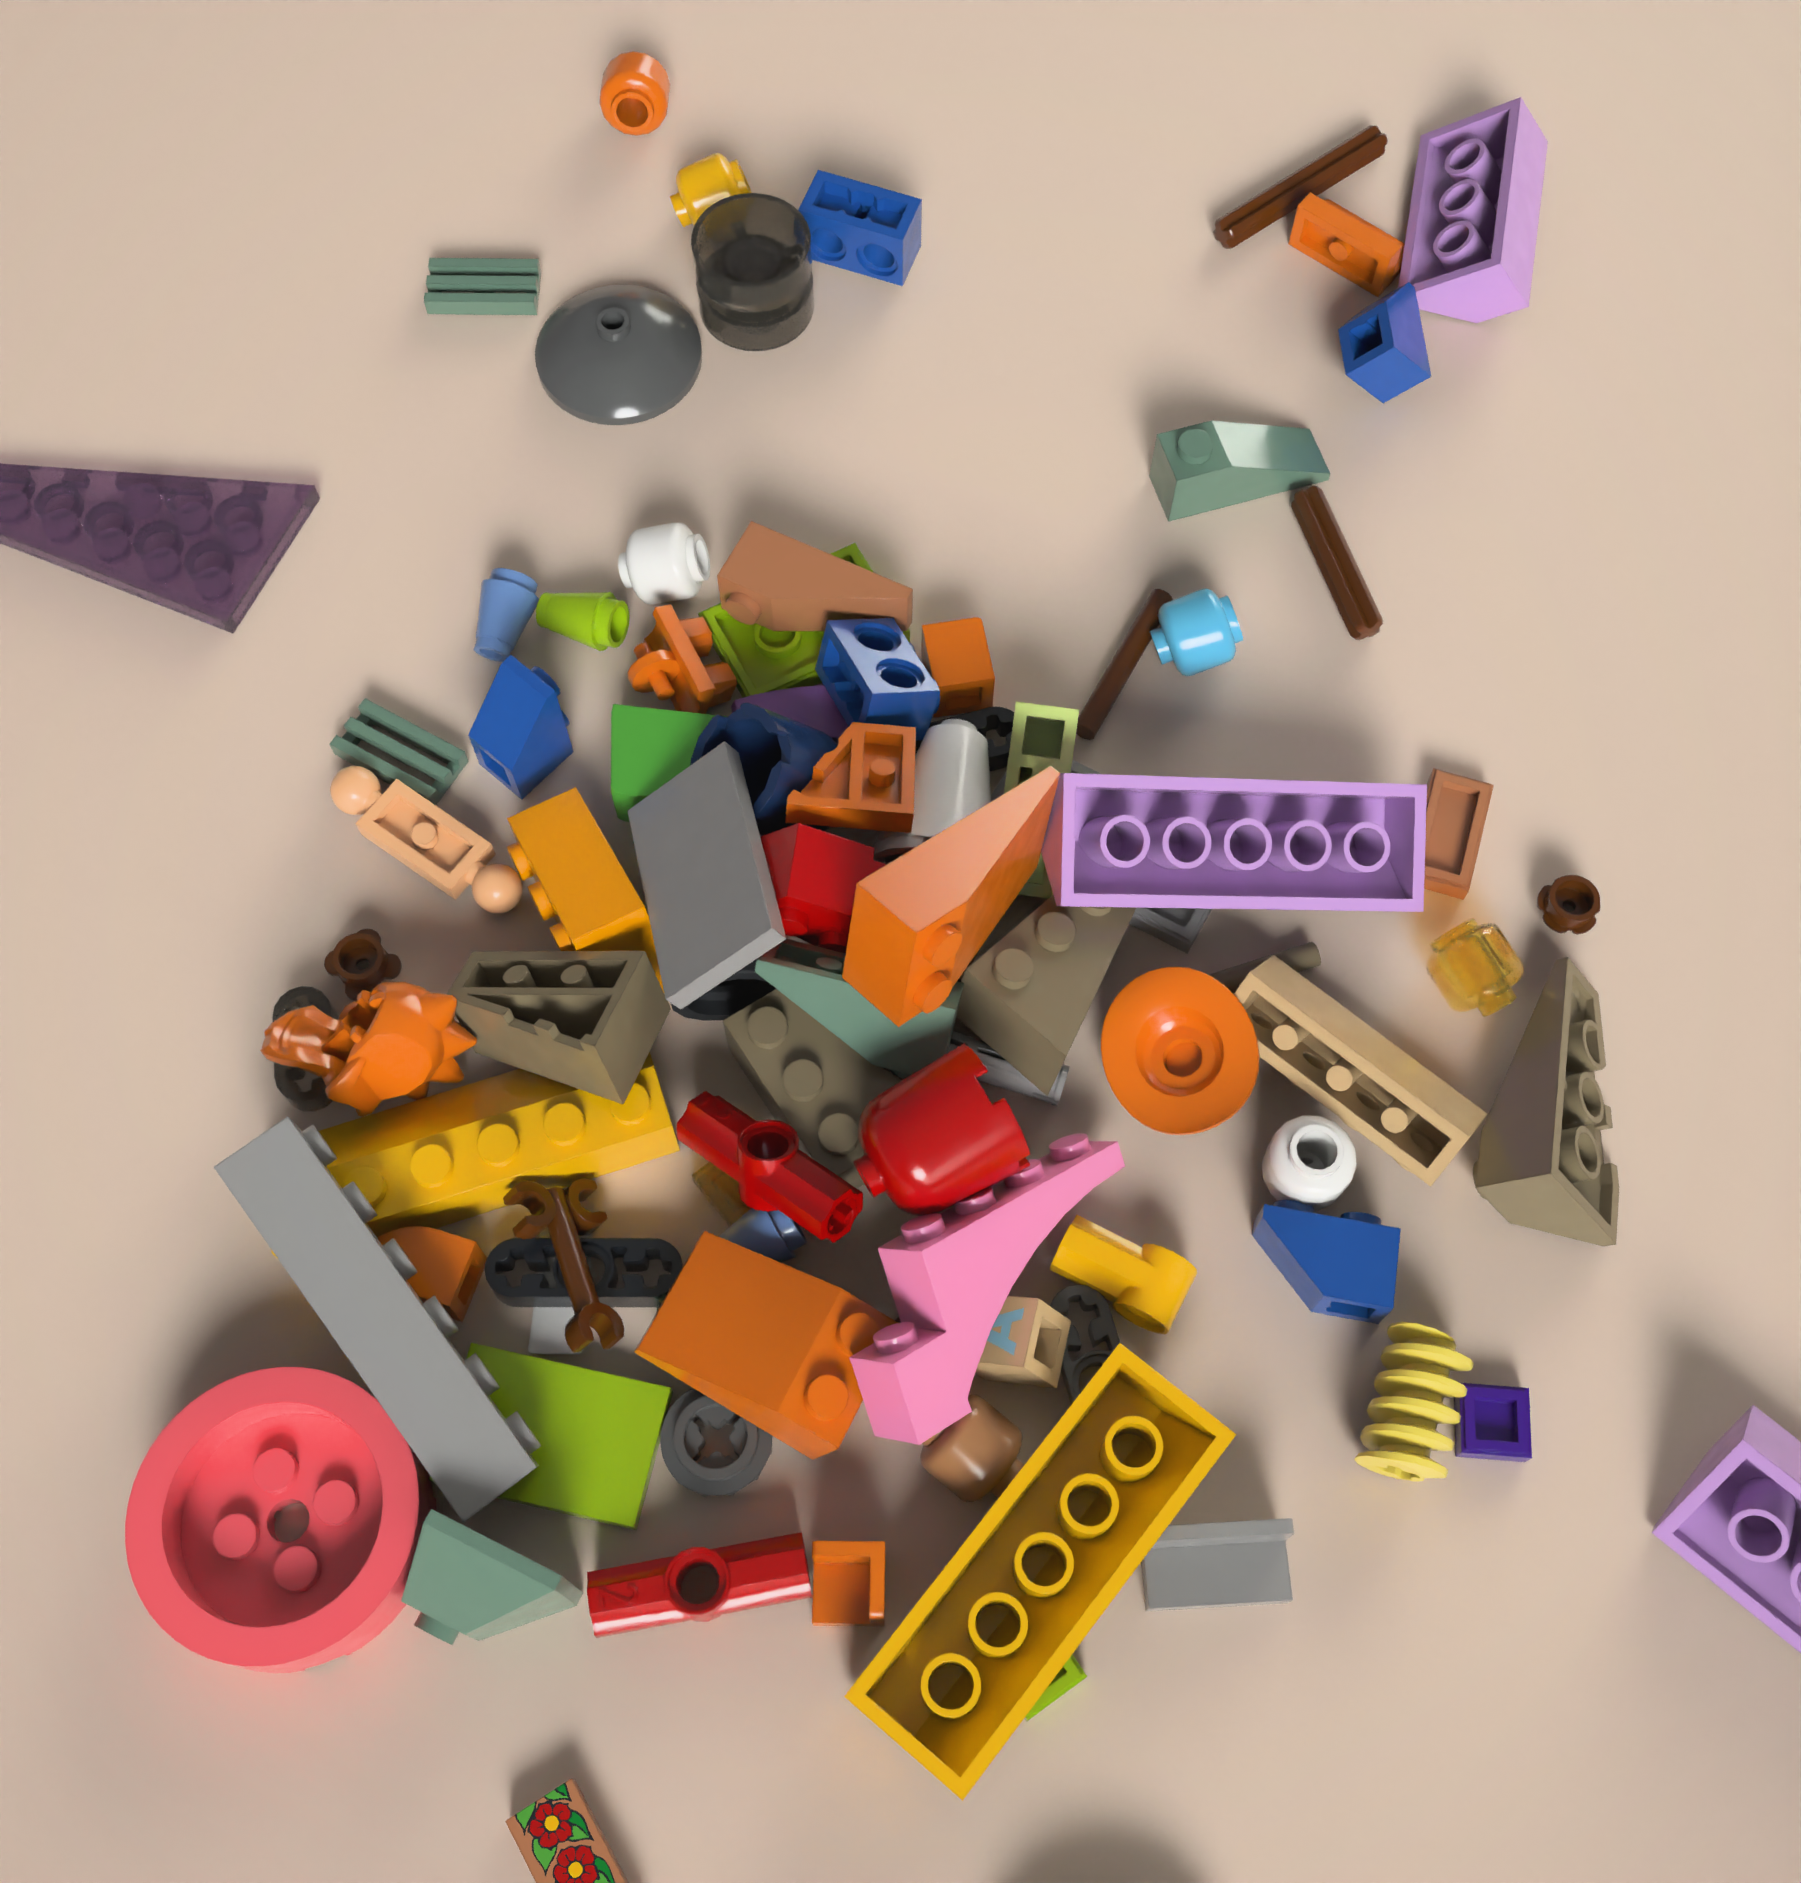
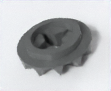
[660,1388,773,1497]

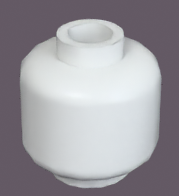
[618,523,710,604]
[1262,1115,1357,1212]

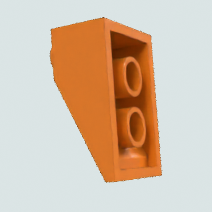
[634,1231,898,1460]

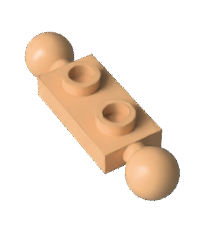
[330,766,523,914]

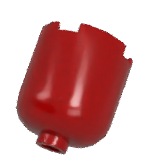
[853,1044,1030,1216]

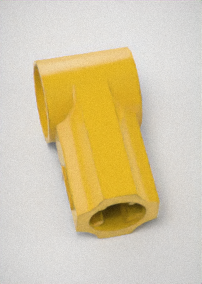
[1050,1214,1197,1335]

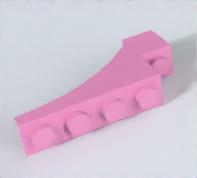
[849,1134,1125,1445]

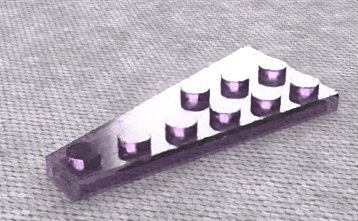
[0,463,320,634]

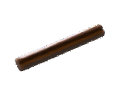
[1213,125,1388,249]

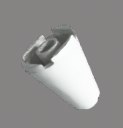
[872,719,991,864]

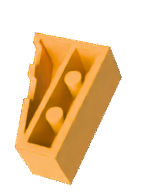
[506,787,664,992]

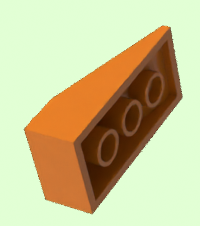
[842,766,1060,1027]

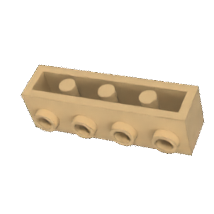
[1234,955,1487,1187]

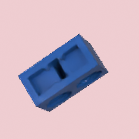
[798,170,922,286]
[815,618,940,740]

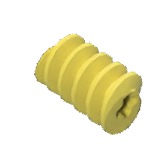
[1354,1322,1473,1482]

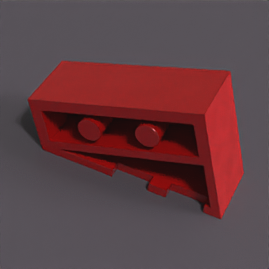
[760,823,977,956]

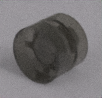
[691,193,814,351]

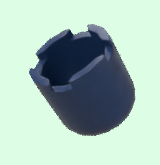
[690,702,837,837]

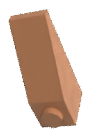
[717,521,913,631]

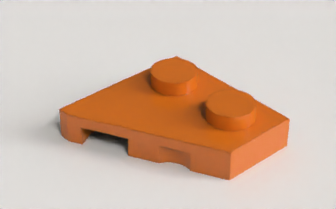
[785,722,916,833]

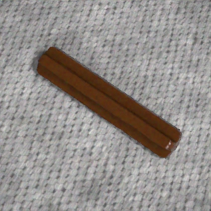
[1291,486,1383,640]

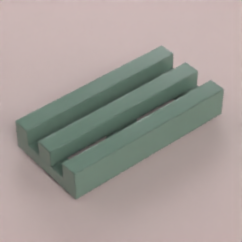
[424,258,541,315]
[329,698,469,805]

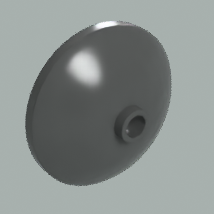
[535,285,702,425]

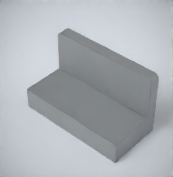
[1141,1518,1294,1611]

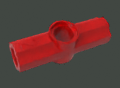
[676,1091,863,1243]
[587,1532,812,1638]

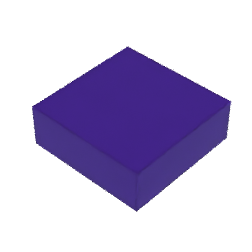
[1454,1383,1532,1462]

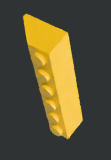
[271,1052,680,1260]
[844,1343,1237,1801]

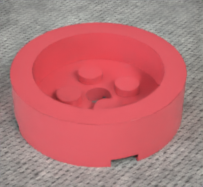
[125,1367,437,1673]

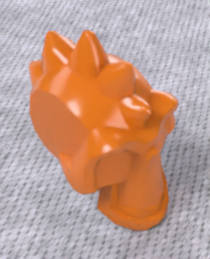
[260,982,477,1117]

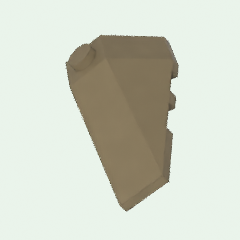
[1473,957,1619,1246]

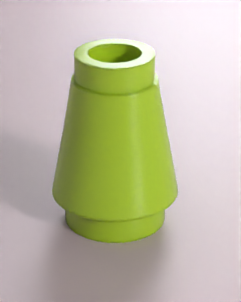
[536,592,629,651]

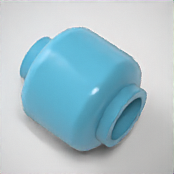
[1150,588,1243,676]

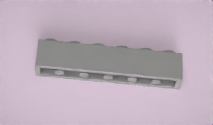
[214,1117,541,1522]

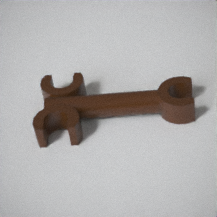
[503,1178,624,1353]

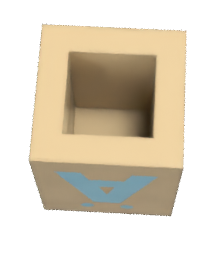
[975,1296,1071,1388]

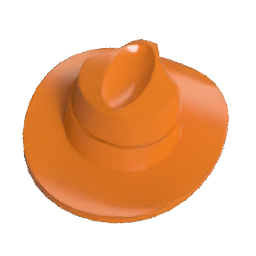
[1101,967,1260,1135]

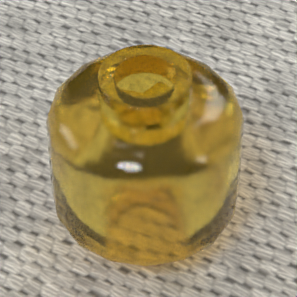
[1426,917,1525,1017]

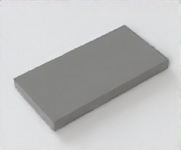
[628,741,787,1010]

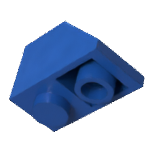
[1338,282,1432,403]
[468,655,574,800]
[1252,1200,1401,1324]

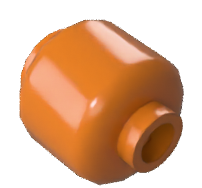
[599,51,670,136]

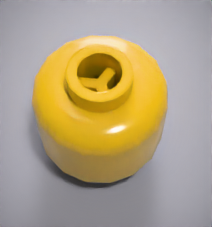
[670,153,755,237]

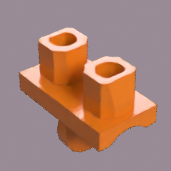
[627,604,737,714]

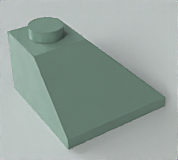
[401,1509,583,1645]

